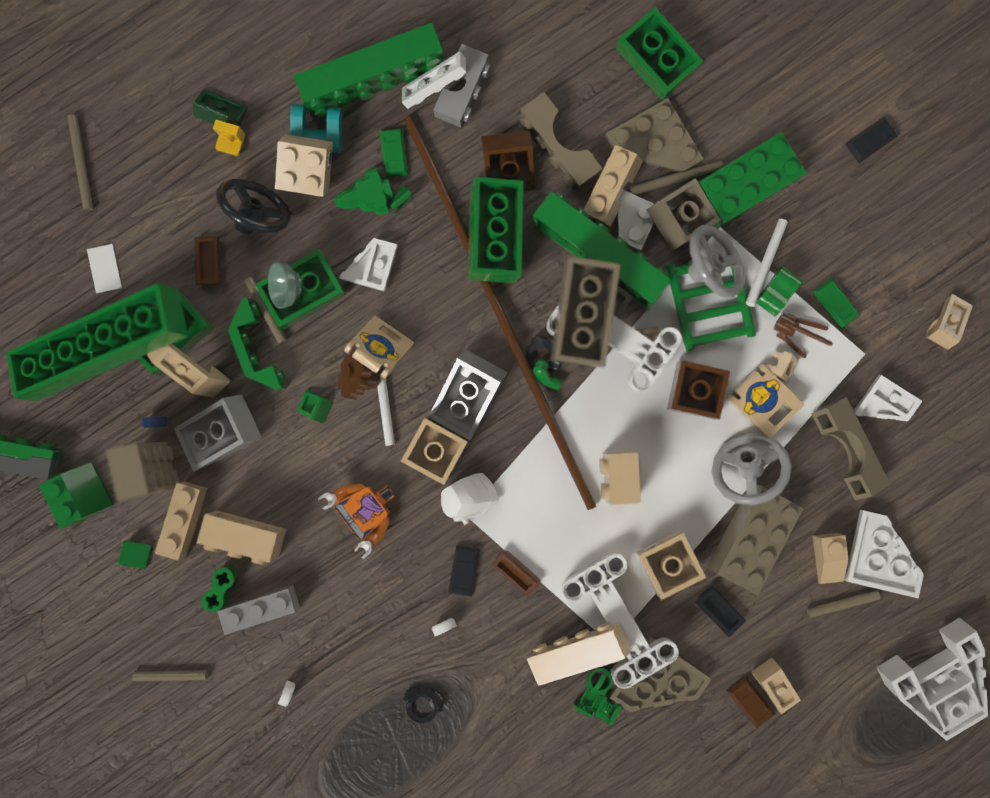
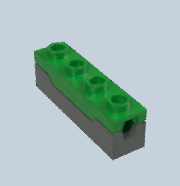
[0,434,63,480]

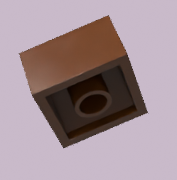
[481,130,535,189]

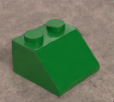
[38,462,114,529]

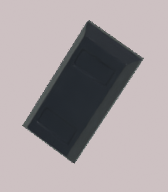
[845,117,898,163]
[448,545,480,597]
[695,586,746,637]

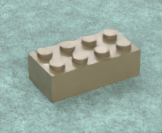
[551,257,620,367]
[106,442,179,501]
[707,484,803,596]

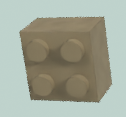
[646,178,721,250]

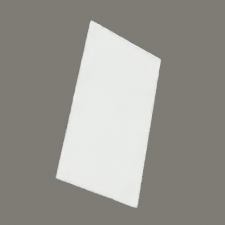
[87,244,122,294]

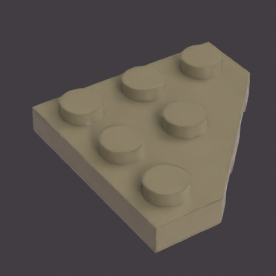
[605,98,704,173]
[609,636,711,712]

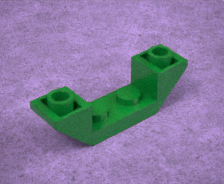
[228,297,286,391]

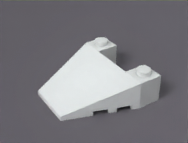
[876,618,988,741]

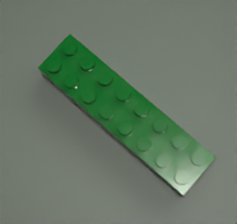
[6,283,188,401]

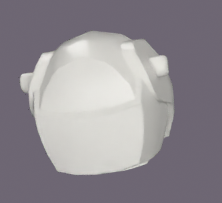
[441,473,499,525]

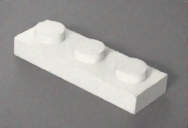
[402,51,466,109]

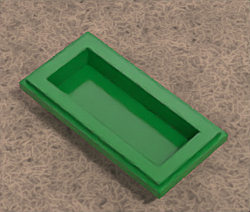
[379,128,408,178]
[812,277,861,330]

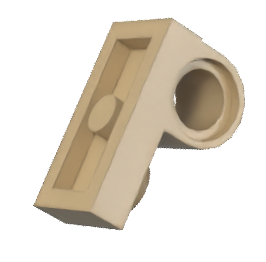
[925,294,973,350]
[751,658,801,714]

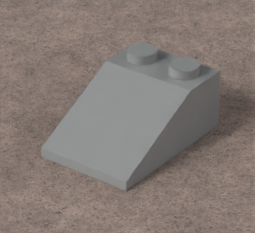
[429,350,507,440]
[174,394,262,472]

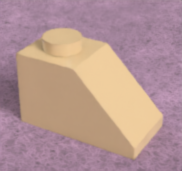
[813,533,848,584]

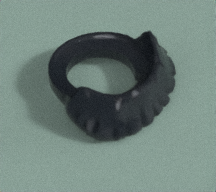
[526,335,562,372]
[403,686,444,723]

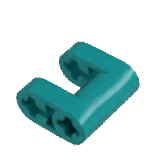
[290,103,343,153]

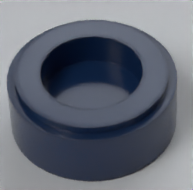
[142,417,167,428]

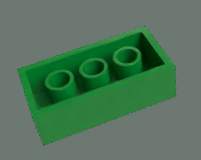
[698,132,807,229]
[468,177,523,283]

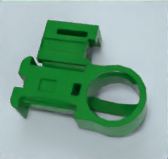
[573,666,622,726]

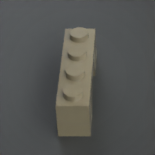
[520,92,603,191]
[811,397,890,500]

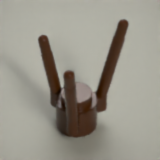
[773,313,833,358]

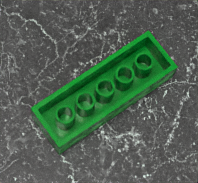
[293,22,444,117]
[533,191,671,311]

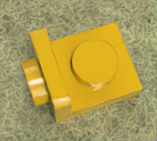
[213,120,245,156]

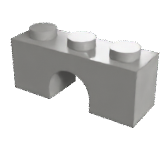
[434,44,491,128]
[217,585,300,635]

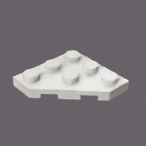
[844,510,924,598]

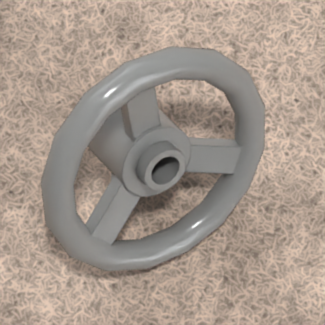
[688,225,745,297]
[711,433,792,505]

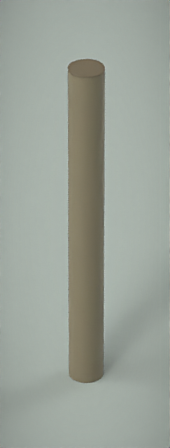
[67,114,93,210]
[629,160,724,195]

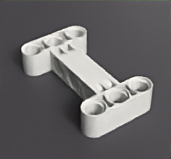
[546,304,681,391]
[562,552,678,689]

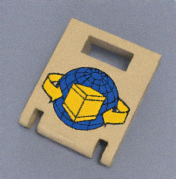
[344,316,415,379]
[727,364,805,438]

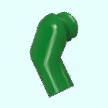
[533,360,562,390]

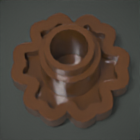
[338,350,380,400]

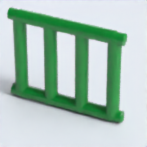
[667,255,756,352]

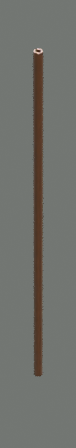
[404,116,597,510]

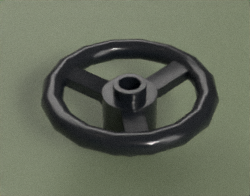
[216,179,291,234]

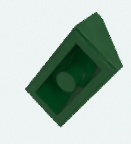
[193,89,248,127]

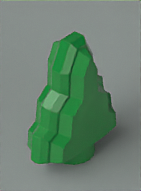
[334,167,394,215]

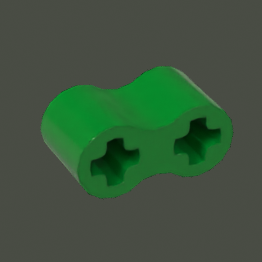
[756,266,803,317]
[201,565,239,612]

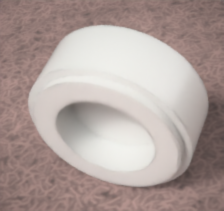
[431,618,457,636]
[278,680,295,707]

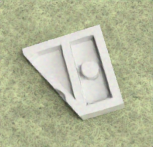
[854,374,922,421]

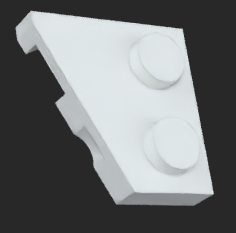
[617,190,654,252]
[339,238,398,292]

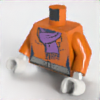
[318,484,395,559]

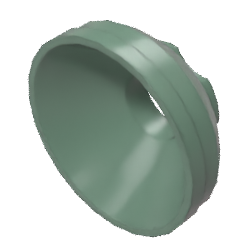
[268,263,302,308]

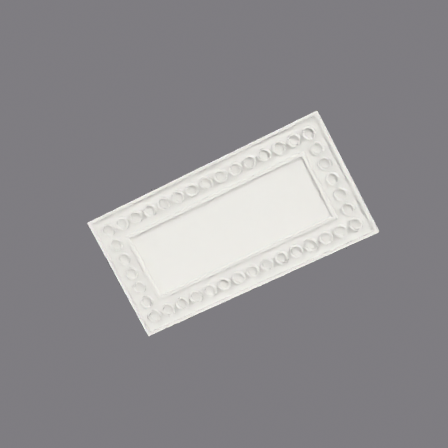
[471,227,865,630]

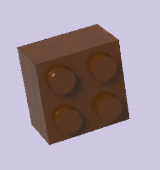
[667,360,730,420]

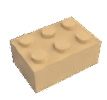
[197,510,287,565]

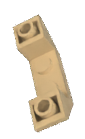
[147,344,230,398]

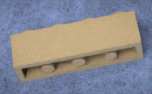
[527,622,632,686]

